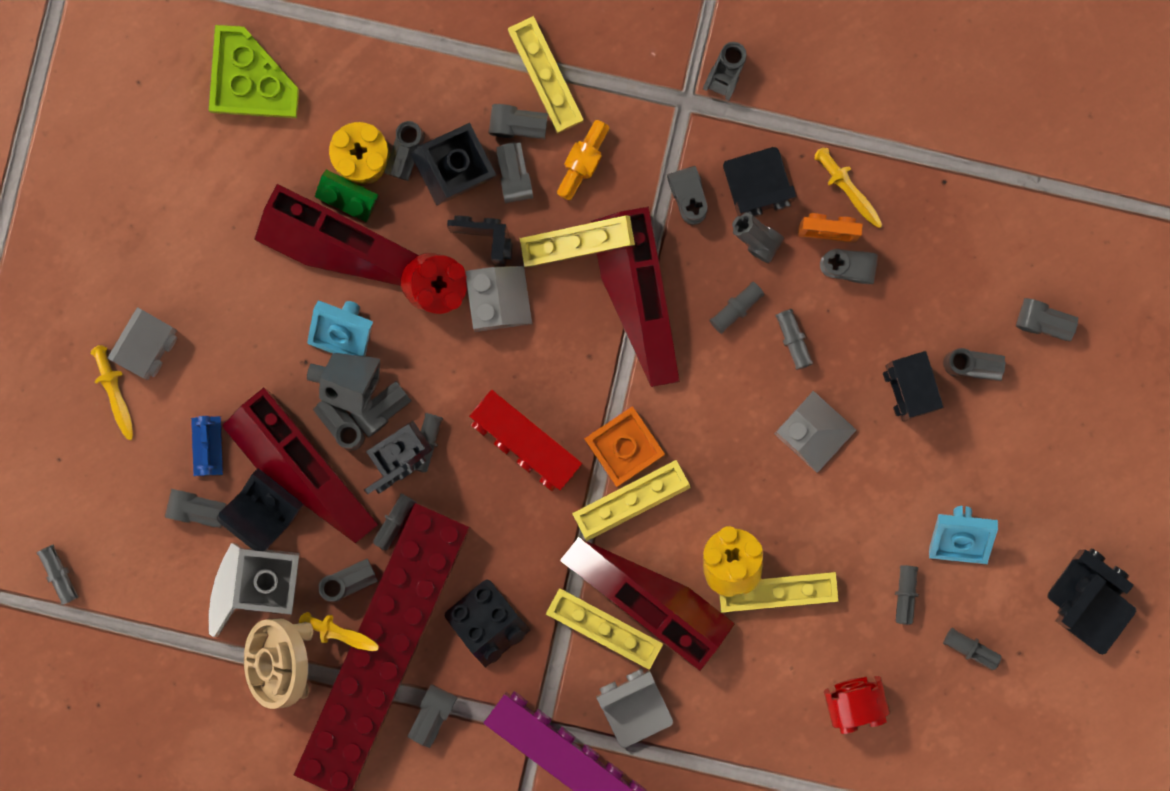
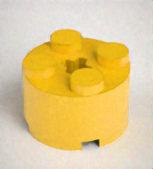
[329,122,390,185]
[703,526,763,597]

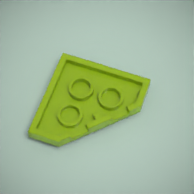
[209,25,299,118]

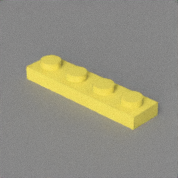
[508,16,584,134]
[519,216,635,267]
[572,460,691,542]
[719,572,839,613]
[546,588,663,670]

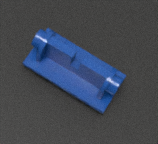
[191,416,223,476]

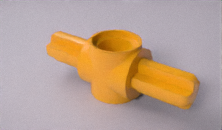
[557,120,609,201]

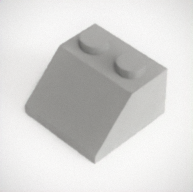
[465,266,532,332]
[108,307,177,380]
[232,549,300,615]

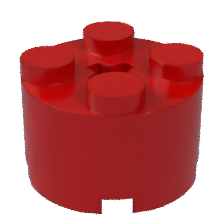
[401,253,467,314]
[824,676,890,734]

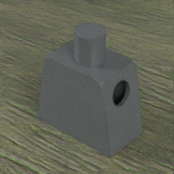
[307,353,380,416]

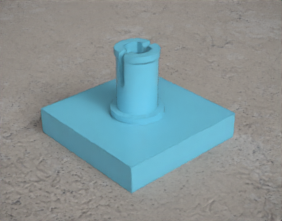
[307,300,373,356]
[929,506,998,564]

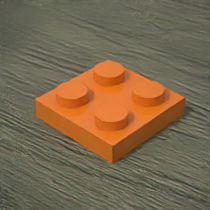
[798,213,863,243]
[584,406,665,488]

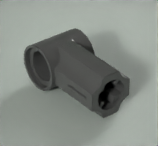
[488,104,548,139]
[385,121,425,181]
[497,143,534,203]
[732,212,785,263]
[1016,298,1079,342]
[943,348,1006,381]
[350,381,412,438]
[313,401,365,451]
[165,489,227,528]
[319,558,378,602]
[407,684,458,748]

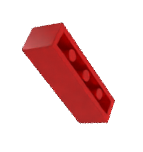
[469,389,583,492]

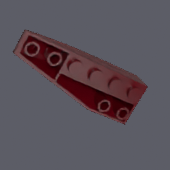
[254,184,419,286]
[591,206,680,387]
[222,387,378,543]
[560,537,735,671]

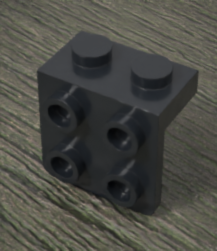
[723,147,797,218]
[447,215,513,267]
[364,421,433,495]
[216,468,304,551]
[1047,548,1134,608]
[1055,574,1136,655]
[444,579,531,668]

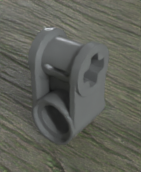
[703,42,747,101]
[667,166,708,225]
[820,249,878,284]

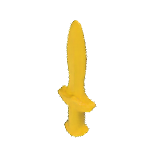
[814,148,882,228]
[90,345,133,440]
[299,612,379,651]

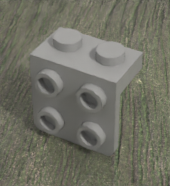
[596,668,673,748]

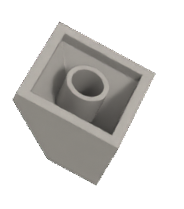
[774,391,856,473]

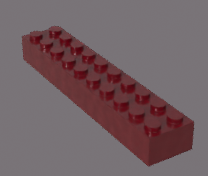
[293,503,471,791]

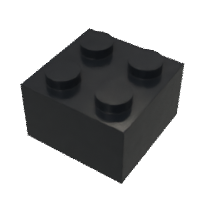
[411,123,496,206]

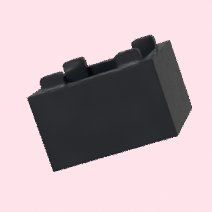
[883,351,944,421]

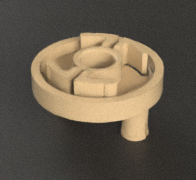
[244,618,313,709]

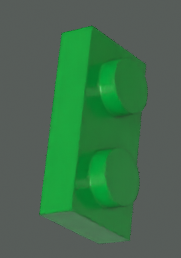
[314,169,378,222]

